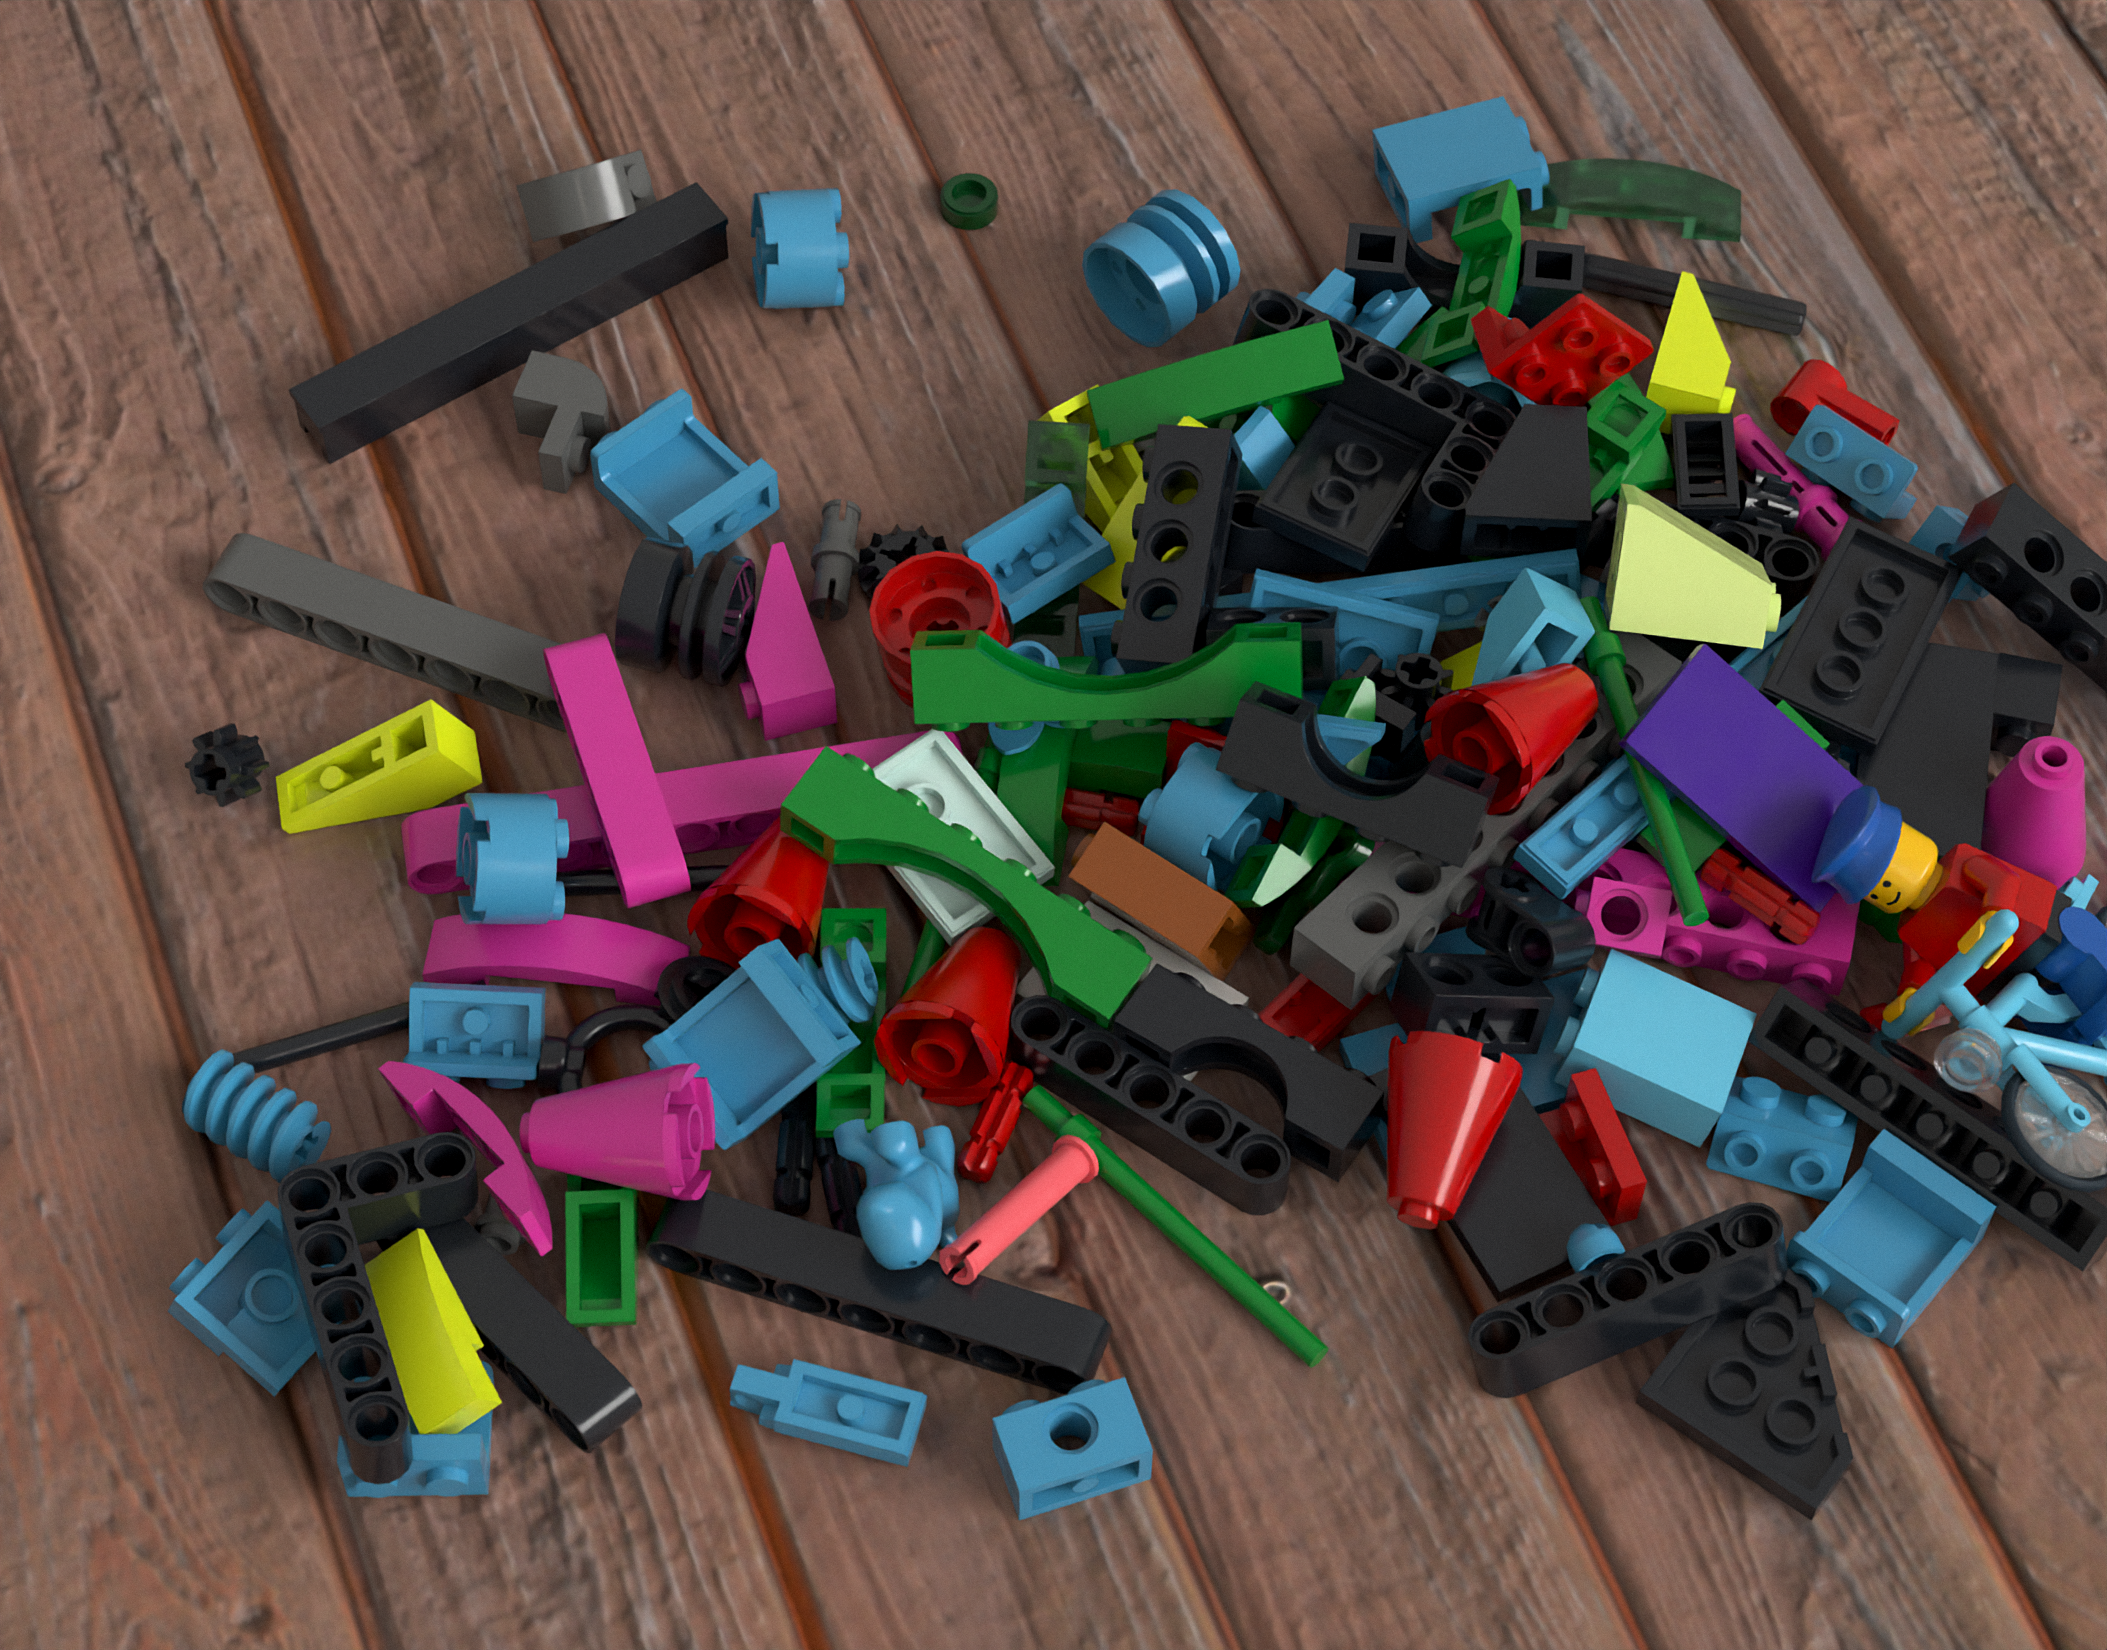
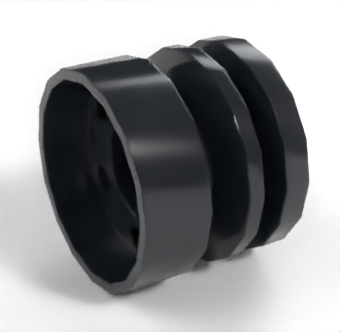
[615,537,756,687]

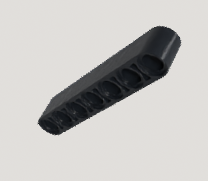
[646,1189,1112,1395]

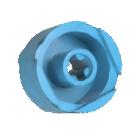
[751,188,849,309]
[1138,742,1284,892]
[456,793,569,924]

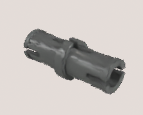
[809,499,862,621]

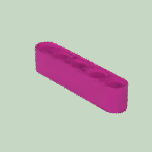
[543,633,691,908]

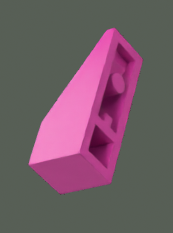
[738,542,837,741]

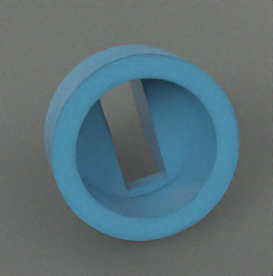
[1566,1223,1626,1273]

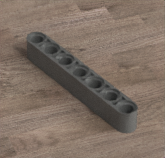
[202,533,567,733]

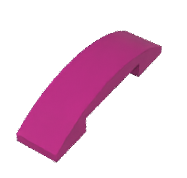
[422,913,691,1006]
[378,1061,553,1257]

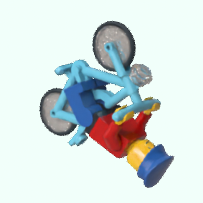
[1811,785,2107,1192]

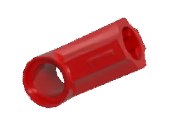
[1770,359,1900,446]

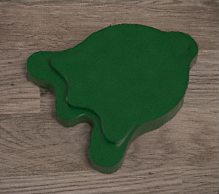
[1253,807,1375,955]

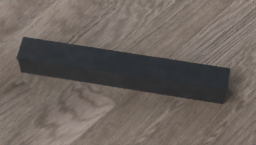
[289,182,729,464]

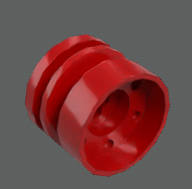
[869,551,1012,709]

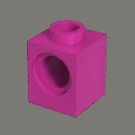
[1575,877,1673,959]

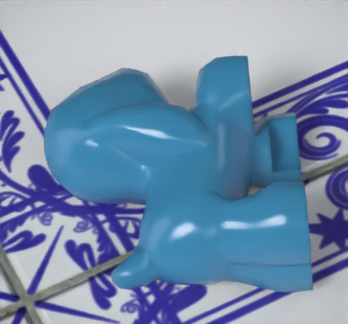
[833,1119,960,1270]

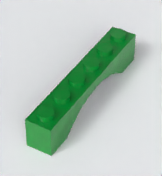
[910,622,1303,732]
[780,746,1153,1032]

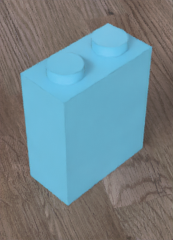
[1553,948,1757,1148]

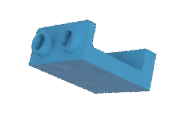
[1372,96,1549,243]
[590,388,780,569]
[642,939,861,1150]
[1786,1129,1996,1348]

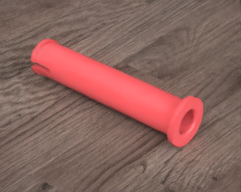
[939,1135,1099,1285]

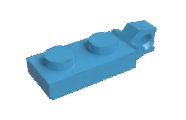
[729,1359,927,1467]

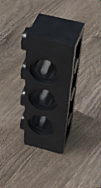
[1111,424,1243,674]
[1948,483,2107,693]

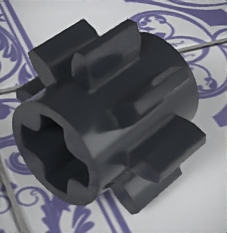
[1723,469,1799,535]
[1377,653,1454,731]
[185,723,269,807]

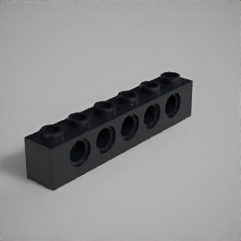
[1748,978,2107,1272]

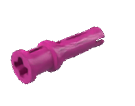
[1733,414,1864,562]

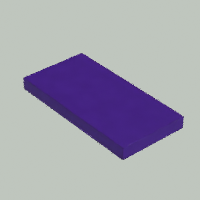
[1618,643,1881,913]

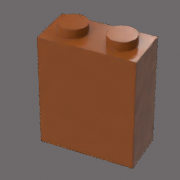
[1068,822,1256,982]

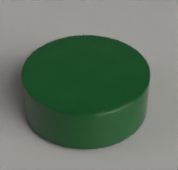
[940,173,998,230]

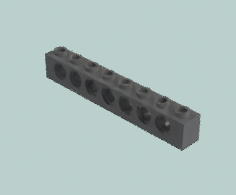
[1290,630,1682,1010]

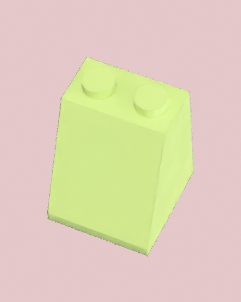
[1603,484,1781,649]

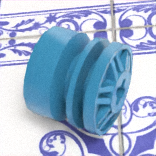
[1082,189,1241,347]

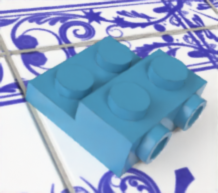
[167,1200,344,1397]

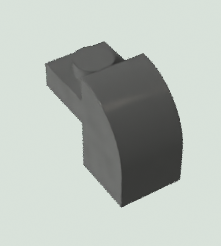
[516,150,657,242]
[512,350,611,494]

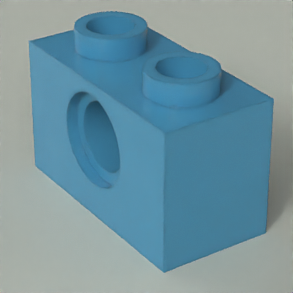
[992,1377,1153,1521]

